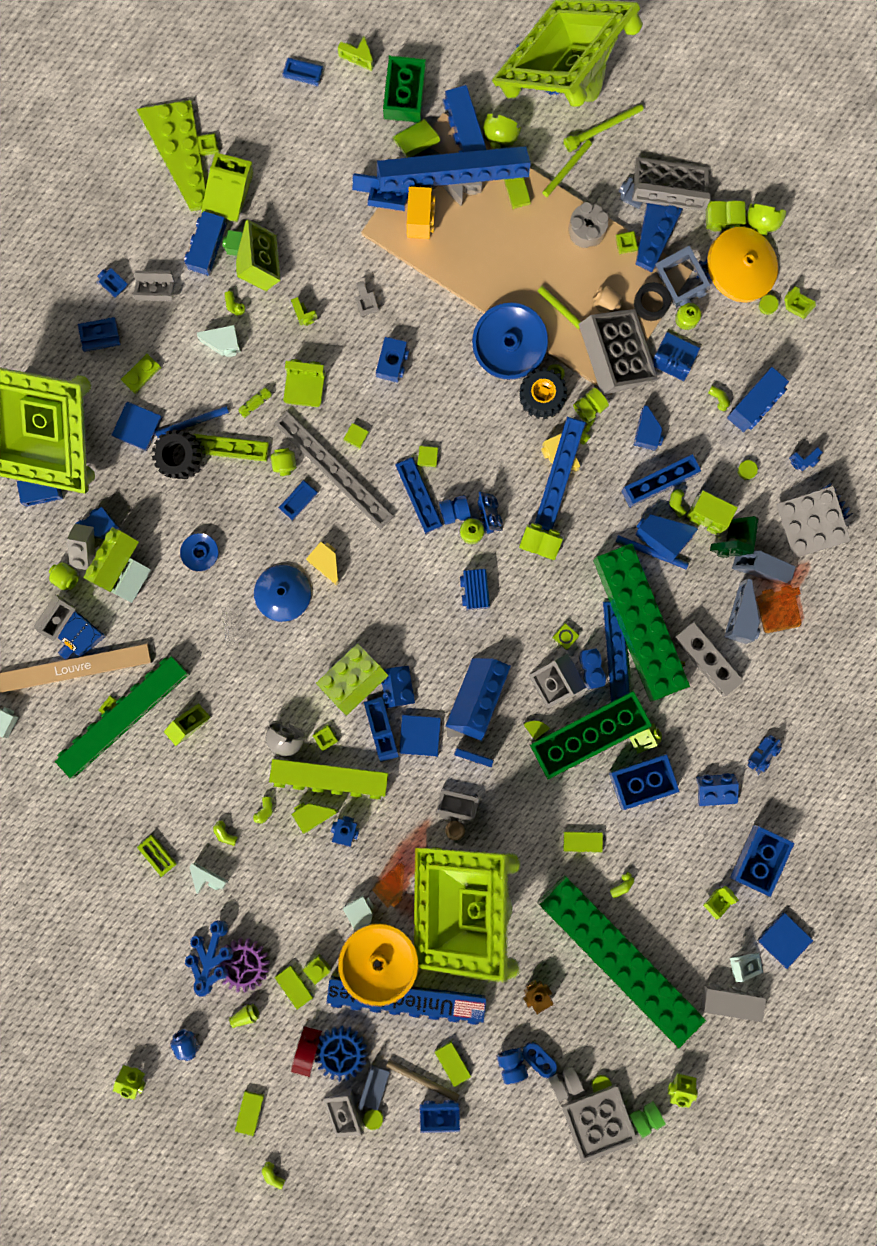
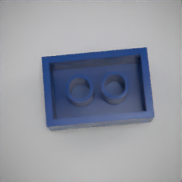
[727,367,789,433]
[608,754,680,810]
[730,825,795,897]

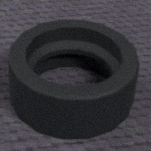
[634,282,671,321]

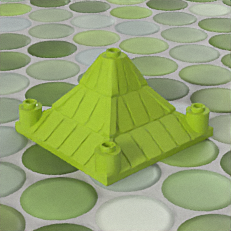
[492,0,643,107]
[0,367,95,494]
[414,847,520,982]

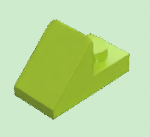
[337,36,373,71]

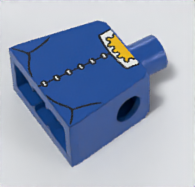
[58,611,106,660]

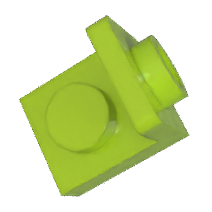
[291,297,318,326]
[629,723,662,754]

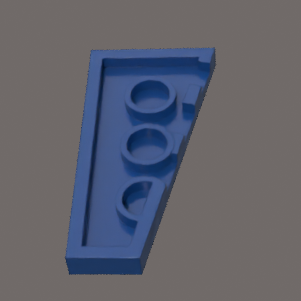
[635,203,682,272]

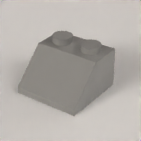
[529,654,586,709]

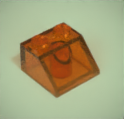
[372,860,405,908]

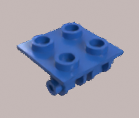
[652,332,700,381]
[477,492,503,534]

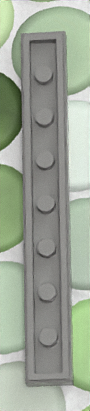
[274,410,394,530]

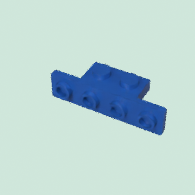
[352,173,427,211]

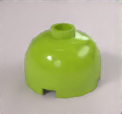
[483,113,521,149]
[747,204,787,235]

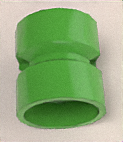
[629,1101,666,1139]

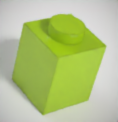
[303,954,332,985]

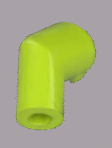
[224,291,245,316]
[708,385,730,411]
[669,489,687,518]
[253,796,273,824]
[213,821,238,846]
[610,872,635,898]
[261,1162,285,1190]

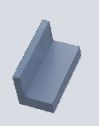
[358,1064,390,1111]

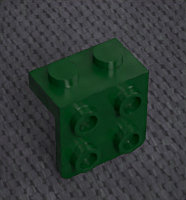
[710,516,759,558]

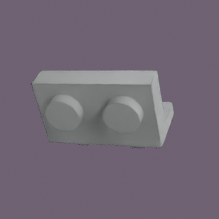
[133,270,175,301]
[436,789,479,824]

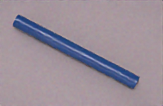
[155,406,229,438]
[615,535,689,569]

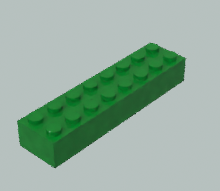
[593,543,690,702]

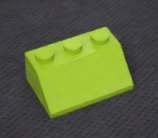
[83,527,139,592]

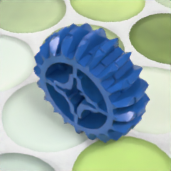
[315,1026,368,1081]

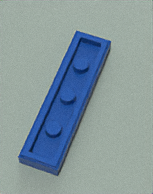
[395,457,443,534]

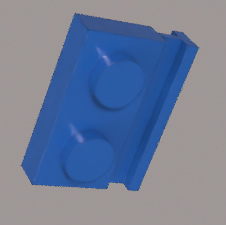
[78,317,121,352]

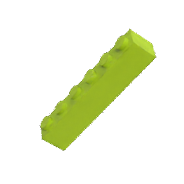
[269,759,389,800]

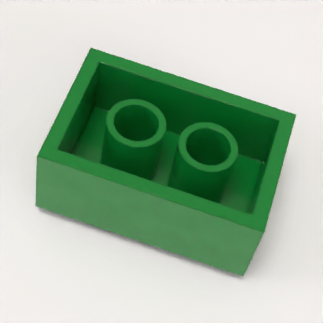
[383,55,426,123]

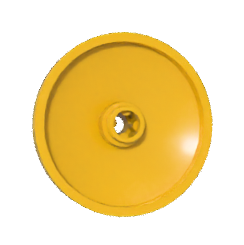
[707,227,778,303]
[338,924,418,1006]

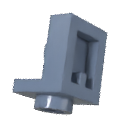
[619,177,643,209]

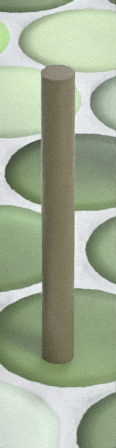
[386,1059,460,1102]

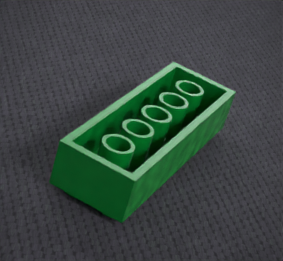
[529,691,652,780]

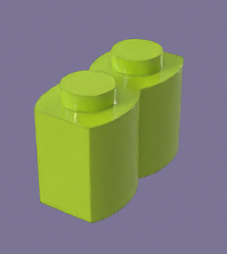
[705,201,746,232]
[519,523,563,560]

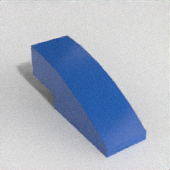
[364,697,399,762]

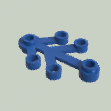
[185,920,233,997]

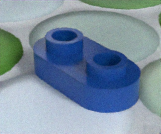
[522,1042,557,1078]

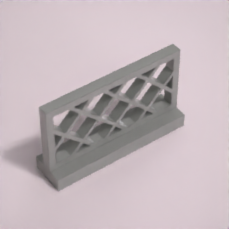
[632,157,710,212]

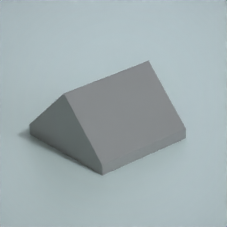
[323,1088,365,1137]

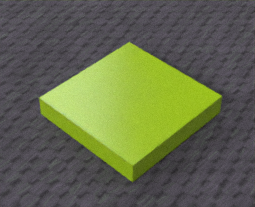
[393,119,440,158]

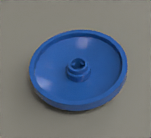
[472,303,548,380]

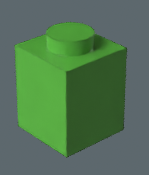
[223,230,243,256]

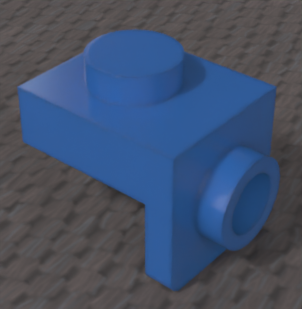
[789,447,823,471]

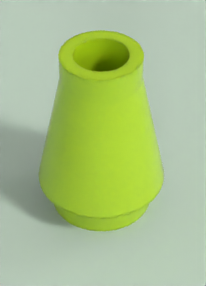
[229,1004,260,1028]

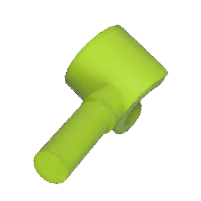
[580,419,595,445]

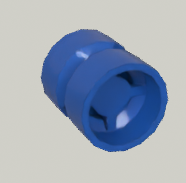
[439,495,471,525]
[496,1048,528,1084]

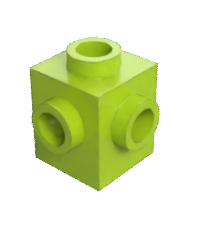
[113,1064,146,1100]
[668,1073,698,1108]

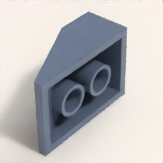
[724,579,761,644]

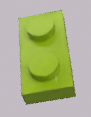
[120,354,161,394]

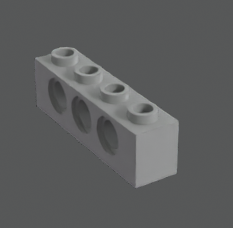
[673,622,744,697]

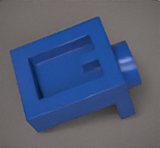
[97,268,128,298]

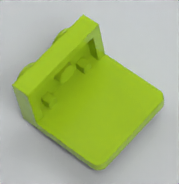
[283,359,325,408]

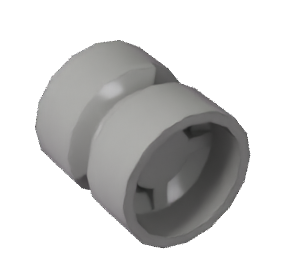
[548,1066,584,1102]

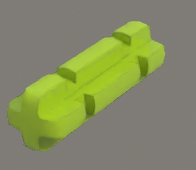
[238,388,272,418]

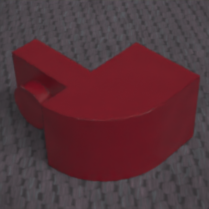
[291,1026,322,1077]

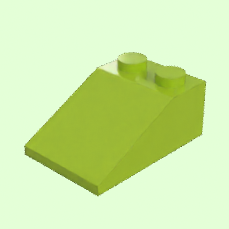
[236,219,281,291]

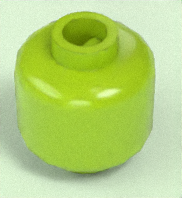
[675,302,702,330]
[270,448,297,476]
[460,518,484,545]
[49,562,79,591]

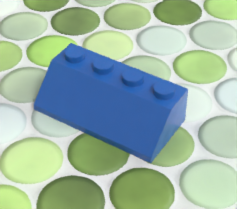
[445,658,511,741]

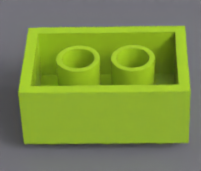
[316,643,389,716]

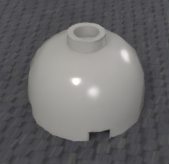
[265,721,305,757]

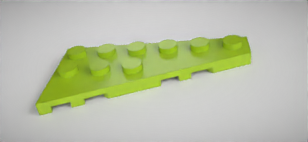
[136,100,206,211]

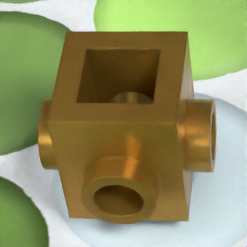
[523,980,554,1015]

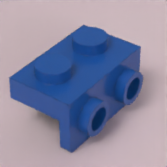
[381,665,415,708]
[696,773,739,806]
[420,1100,460,1133]

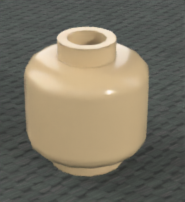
[593,286,621,313]

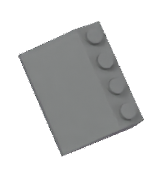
[579,309,658,395]

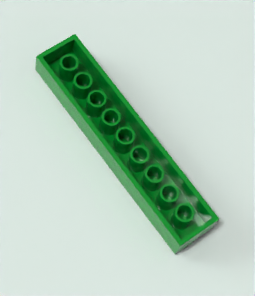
[537,875,707,1049]

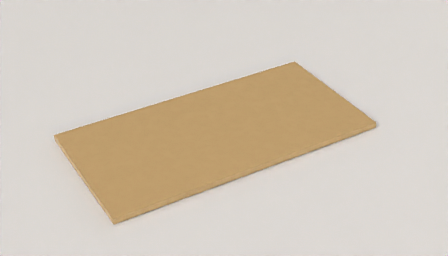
[361,113,692,395]

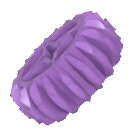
[216,938,270,992]

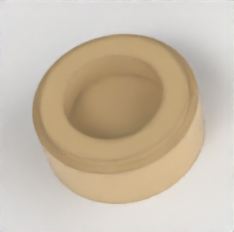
[445,821,465,840]

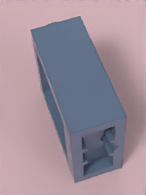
[655,245,710,308]

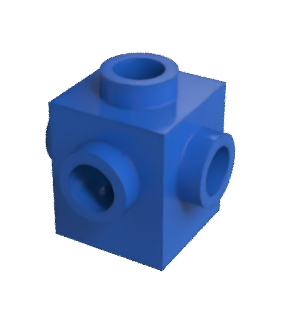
[331,816,360,847]

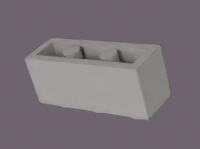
[700,983,766,1022]

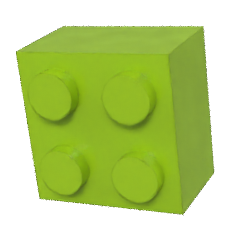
[686,491,738,534]

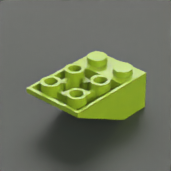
[201,152,253,222]

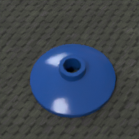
[180,533,219,572]

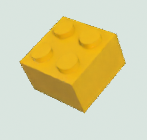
[407,187,435,239]

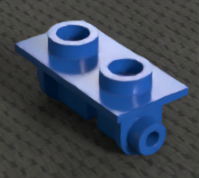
[747,735,782,775]

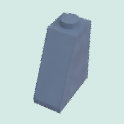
[732,551,796,585]

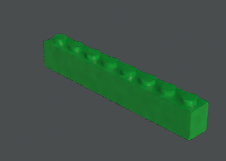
[54,656,190,779]

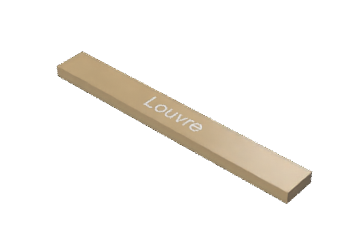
[0,644,152,693]

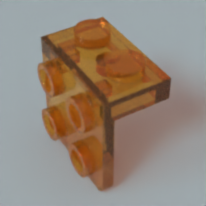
[756,585,802,634]

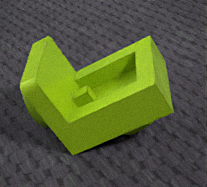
[784,286,816,319]
[703,886,738,920]

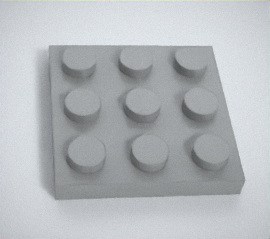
[776,486,851,558]
[561,1084,638,1164]

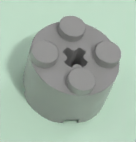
[568,202,608,248]

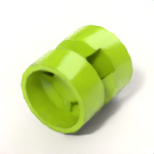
[573,388,609,423]

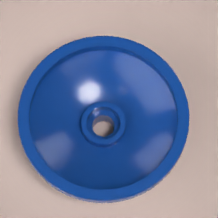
[254,565,311,622]

